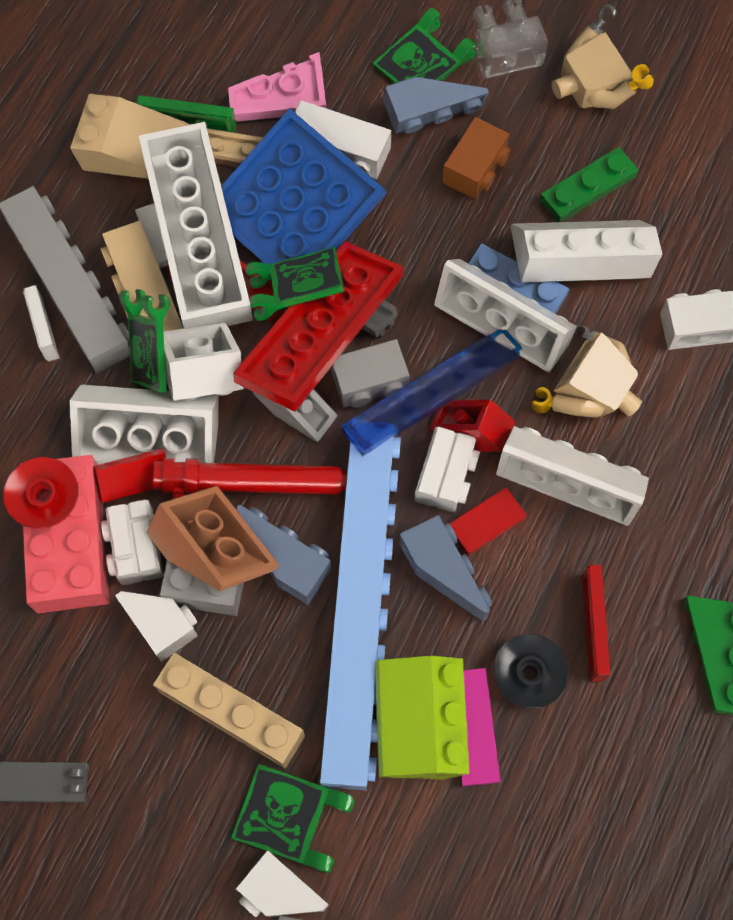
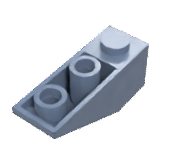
[382,77,489,134]
[236,505,331,605]
[399,515,492,621]

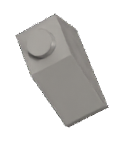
[253,389,338,442]

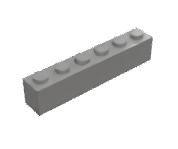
[0,186,130,374]

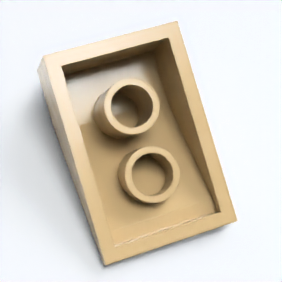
[70,94,189,179]

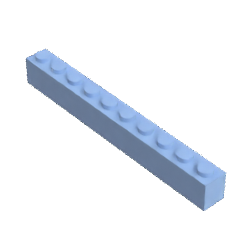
[320,422,401,791]

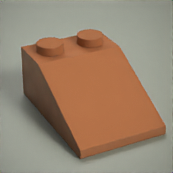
[147,486,279,591]

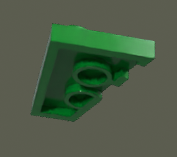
[683,596,733,715]

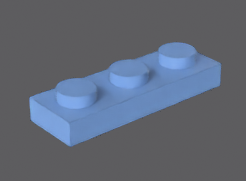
[469,243,569,314]

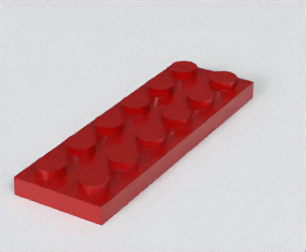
[233,241,403,412]

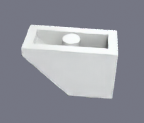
[115,591,198,662]
[236,851,329,917]

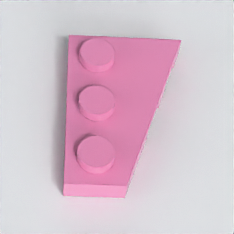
[228,52,326,122]

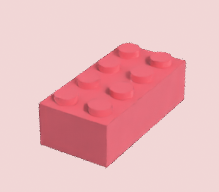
[20,455,110,613]

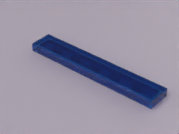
[341,329,523,456]

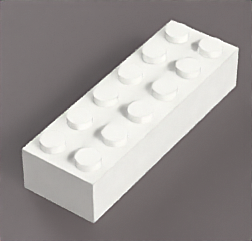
[139,122,253,328]

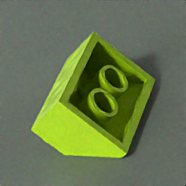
[375,656,470,779]

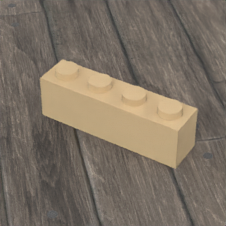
[101,221,184,331]
[153,653,305,769]

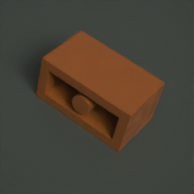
[442,117,511,200]

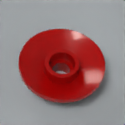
[3,457,79,529]

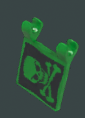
[373,8,476,84]
[246,246,344,321]
[119,289,170,392]
[231,764,354,873]

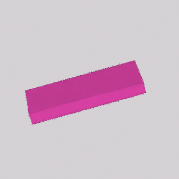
[460,668,501,787]

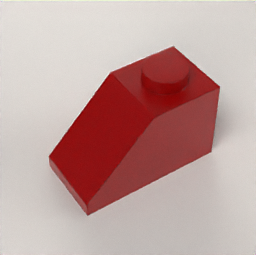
[428,399,516,452]

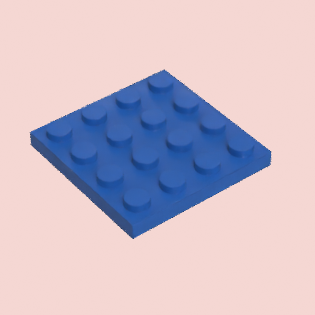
[221,108,387,264]

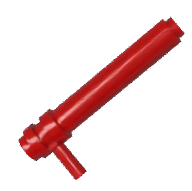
[153,458,348,500]

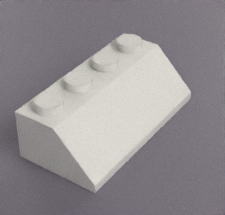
[511,220,663,282]
[434,259,577,373]
[70,385,219,465]
[496,426,649,526]

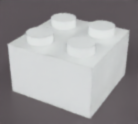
[164,322,244,401]

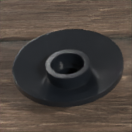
[494,634,569,709]

